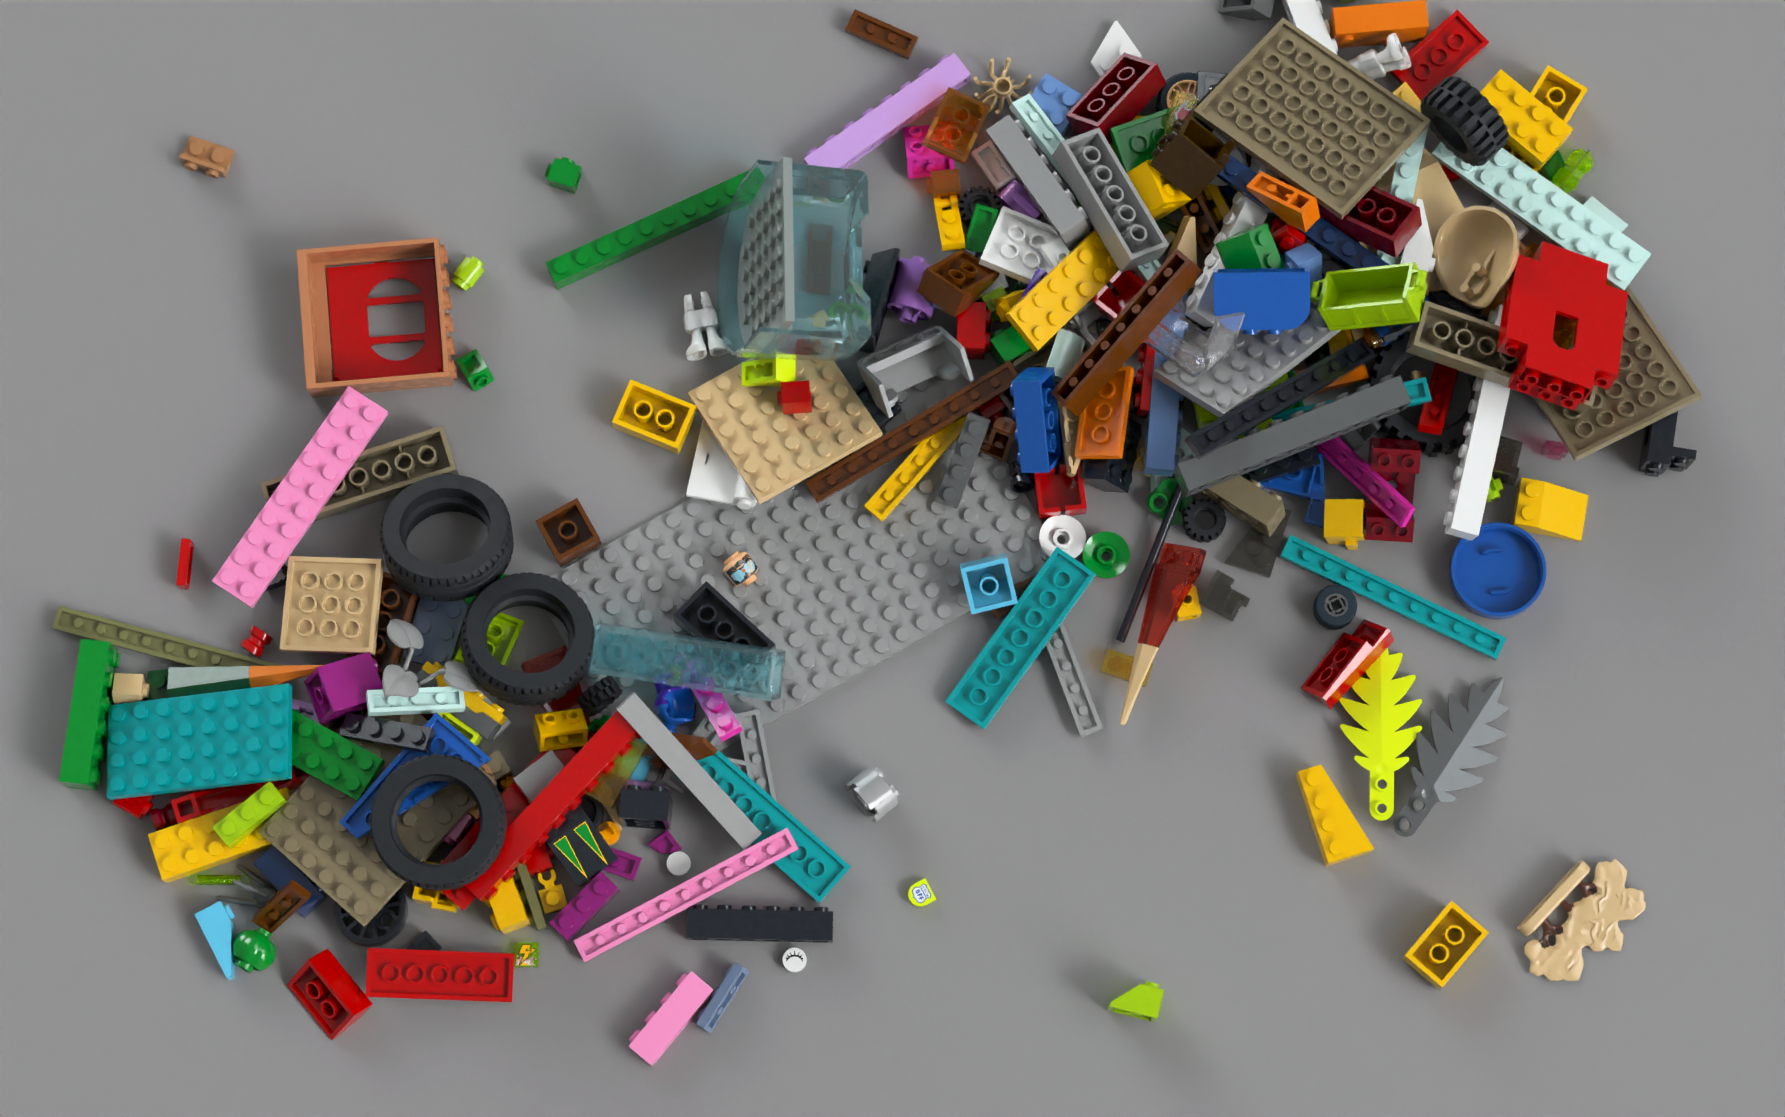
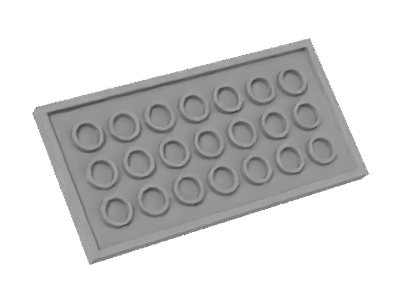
[1154,292,1341,418]

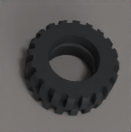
[1420,76,1509,166]

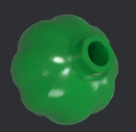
[232,927,276,973]

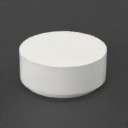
[667,851,691,876]

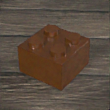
[536,498,602,567]

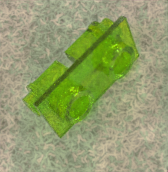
[1552,148,1594,194]

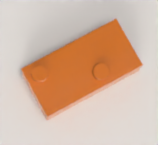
[1328,0,1429,48]

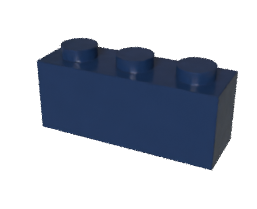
[253,845,326,918]

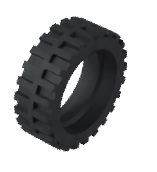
[1366,330,1477,457]

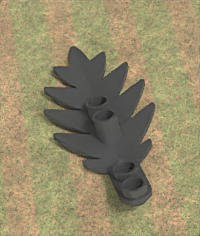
[1393,677,1508,837]

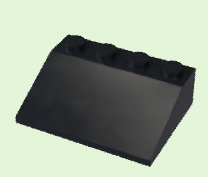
[843,248,900,354]

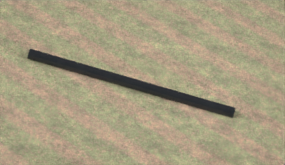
[1116,482,1183,643]

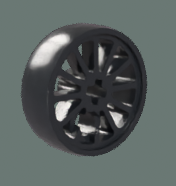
[334,888,408,947]

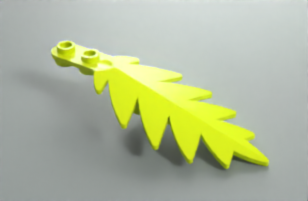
[1339,648,1422,821]

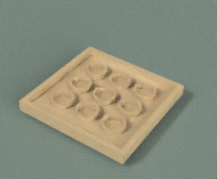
[279,556,384,655]

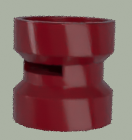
[150,803,178,831]

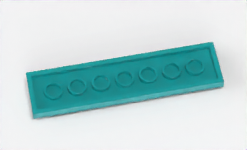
[945,547,1096,730]
[674,748,851,903]

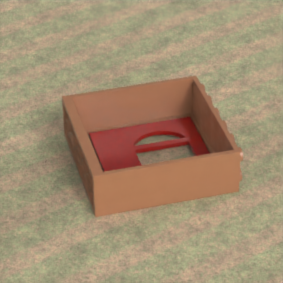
[296,237,457,398]

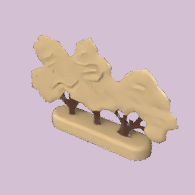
[1517,859,1646,981]

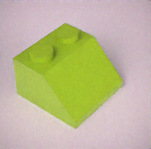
[1107,981,1164,1022]

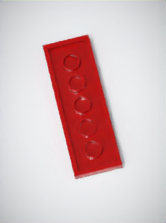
[365,948,514,1002]

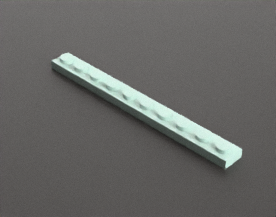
[1009,94,1161,282]

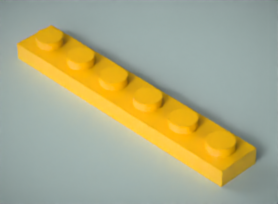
[864,415,967,523]

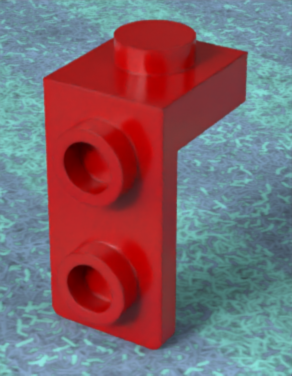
[1271,217,1306,252]

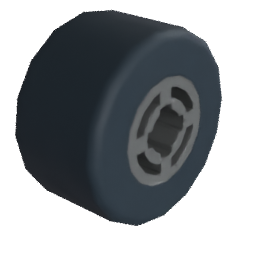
[1313,584,1358,630]

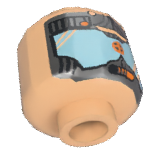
[723,551,758,587]

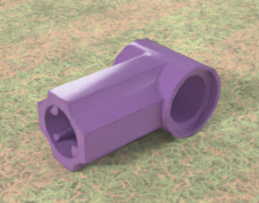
[996,180,1043,220]

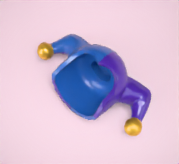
[654,667,696,733]

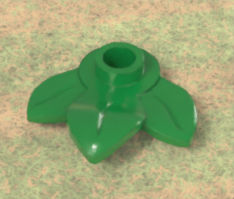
[1146,478,1194,525]

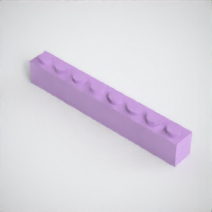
[804,53,971,187]

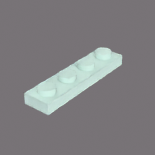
[366,686,466,716]

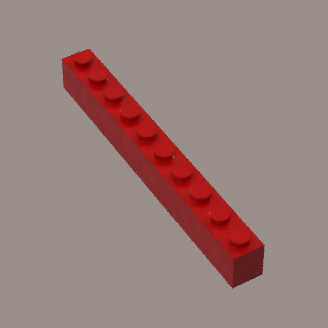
[464,711,642,902]

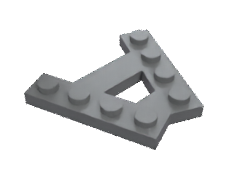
[662,709,777,801]

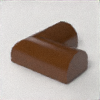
[979,417,1017,462]

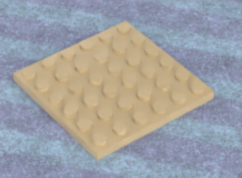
[688,325,882,505]

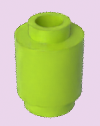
[451,256,485,292]

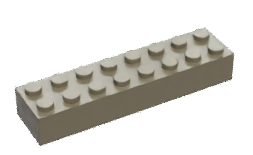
[1405,301,1598,413]
[260,425,459,522]

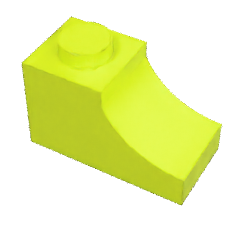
[741,356,796,387]

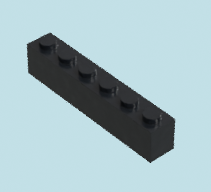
[687,904,833,943]

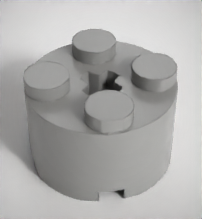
[845,766,900,823]

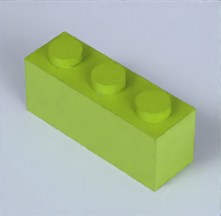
[212,782,287,849]

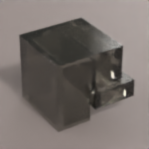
[1492,436,1523,486]
[1199,570,1252,622]

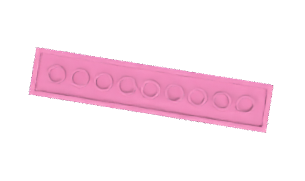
[212,386,389,609]

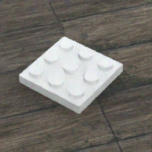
[978,206,1059,284]

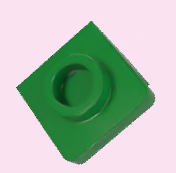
[456,349,494,391]

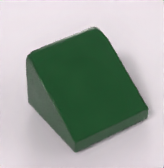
[1538,150,1565,182]

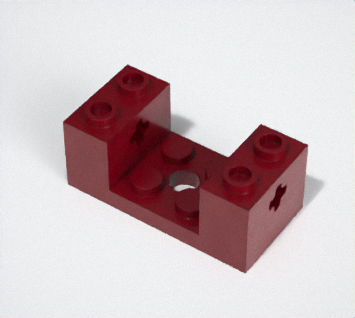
[1363,438,1421,543]

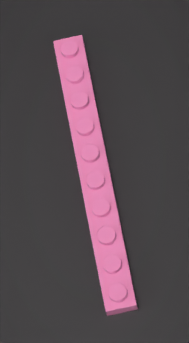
[574,828,799,962]

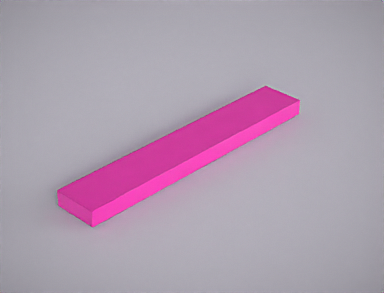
[1315,437,1416,528]

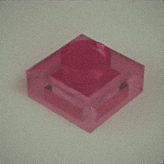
[1541,440,1569,460]

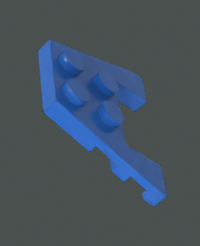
[1260,453,1325,528]

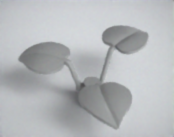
[382,619,479,697]

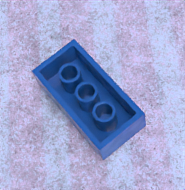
[1010,367,1063,473]

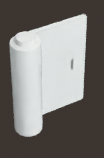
[686,420,757,510]

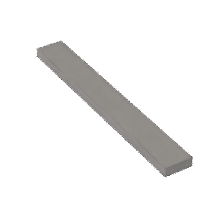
[616,692,762,850]

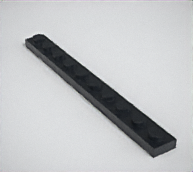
[1184,337,1377,460]

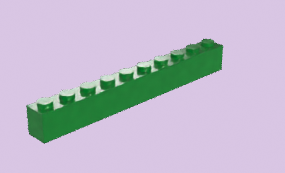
[545,166,766,290]

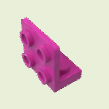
[903,123,955,179]

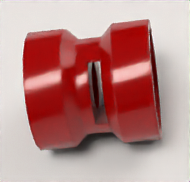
[240,625,273,659]

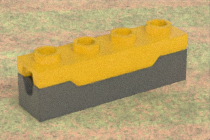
[416,661,508,742]

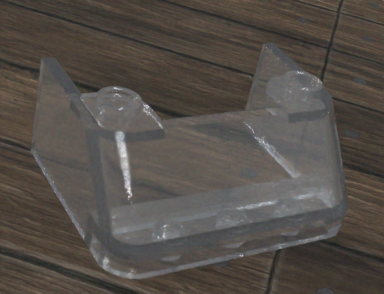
[1143,273,1245,377]

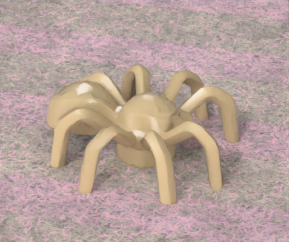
[973,57,1033,116]

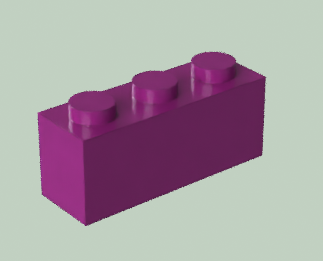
[549,871,620,943]

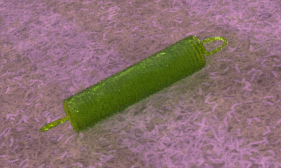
[187,874,250,885]

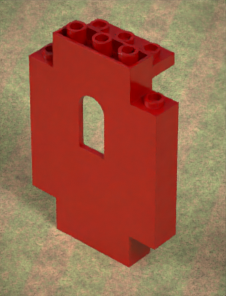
[1497,241,1628,411]

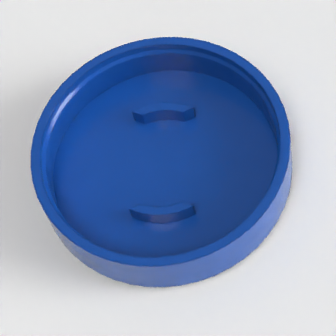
[1449,522,1546,619]

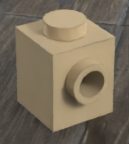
[112,673,149,705]

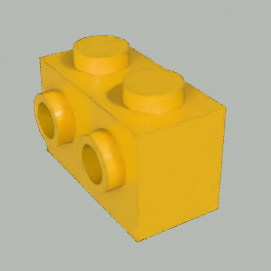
[534,708,588,752]

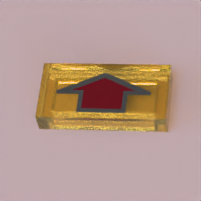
[1164,90,1199,135]

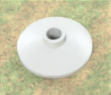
[1039,515,1086,558]

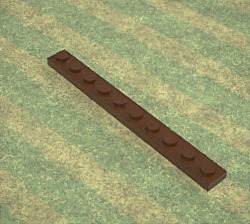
[805,360,1018,503]

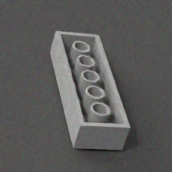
[986,115,1093,252]
[1052,128,1169,273]

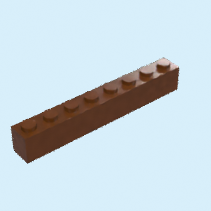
[1051,248,1203,417]

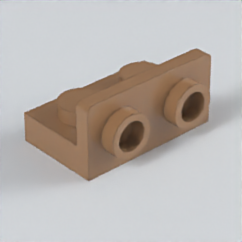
[178,136,235,179]

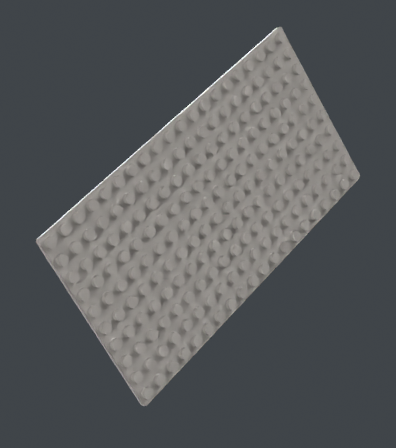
[546,375,1049,784]

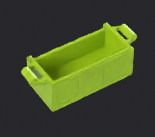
[1310,262,1428,331]

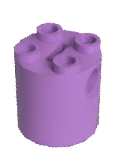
[887,256,934,324]

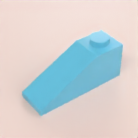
[194,901,235,981]

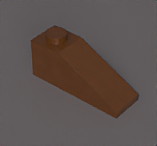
[642,733,718,770]

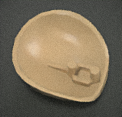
[1433,206,1519,309]

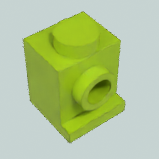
[981,286,1007,324]

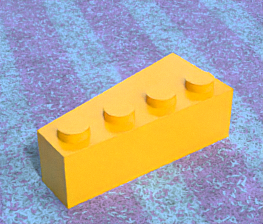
[1295,764,1374,866]

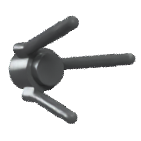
[216,864,277,909]

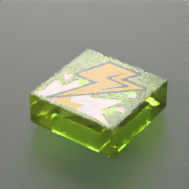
[514,942,539,968]

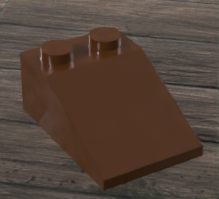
[917,248,1000,317]

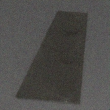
[1224,508,1291,578]

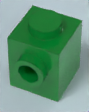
[545,157,583,194]

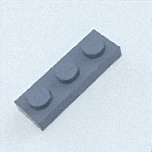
[696,962,749,1034]

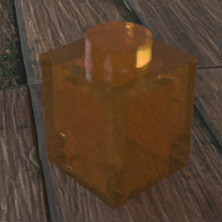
[926,169,961,199]

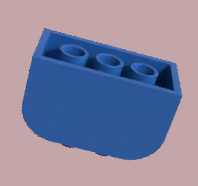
[1213,268,1310,335]

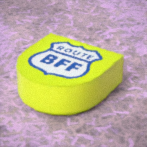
[908,878,936,907]

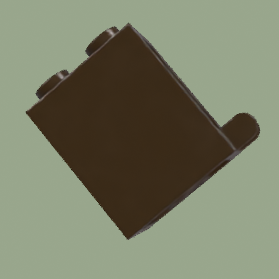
[1150,114,1236,200]

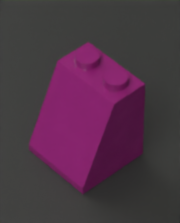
[304,652,383,725]

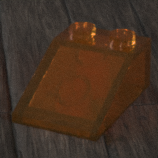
[922,87,991,164]

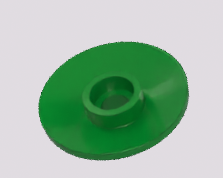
[1082,531,1130,579]

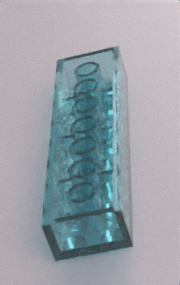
[590,623,786,701]

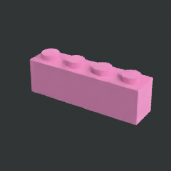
[629,971,714,1066]

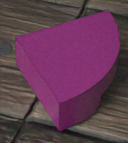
[648,830,682,854]

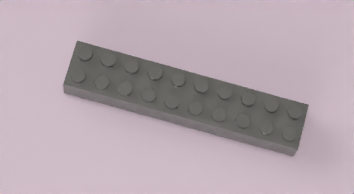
[1174,374,1411,498]

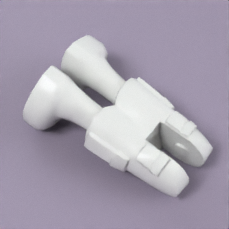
[1347,33,1411,80]
[684,291,730,361]

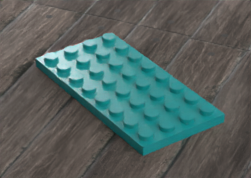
[107,683,292,800]

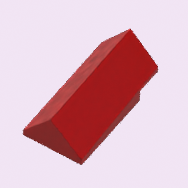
[1301,619,1394,709]

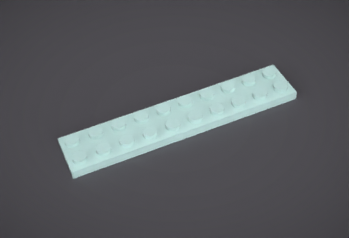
[1432,142,1651,291]

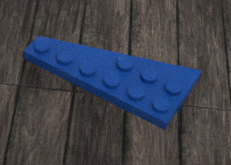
[339,712,491,839]

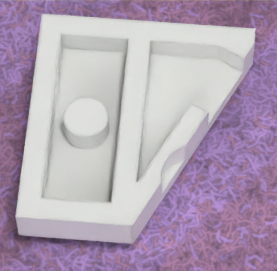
[1090,20,1142,78]

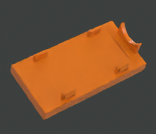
[1074,366,1134,459]

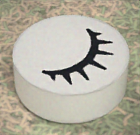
[782,948,807,973]

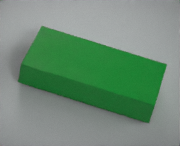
[964,203,999,255]

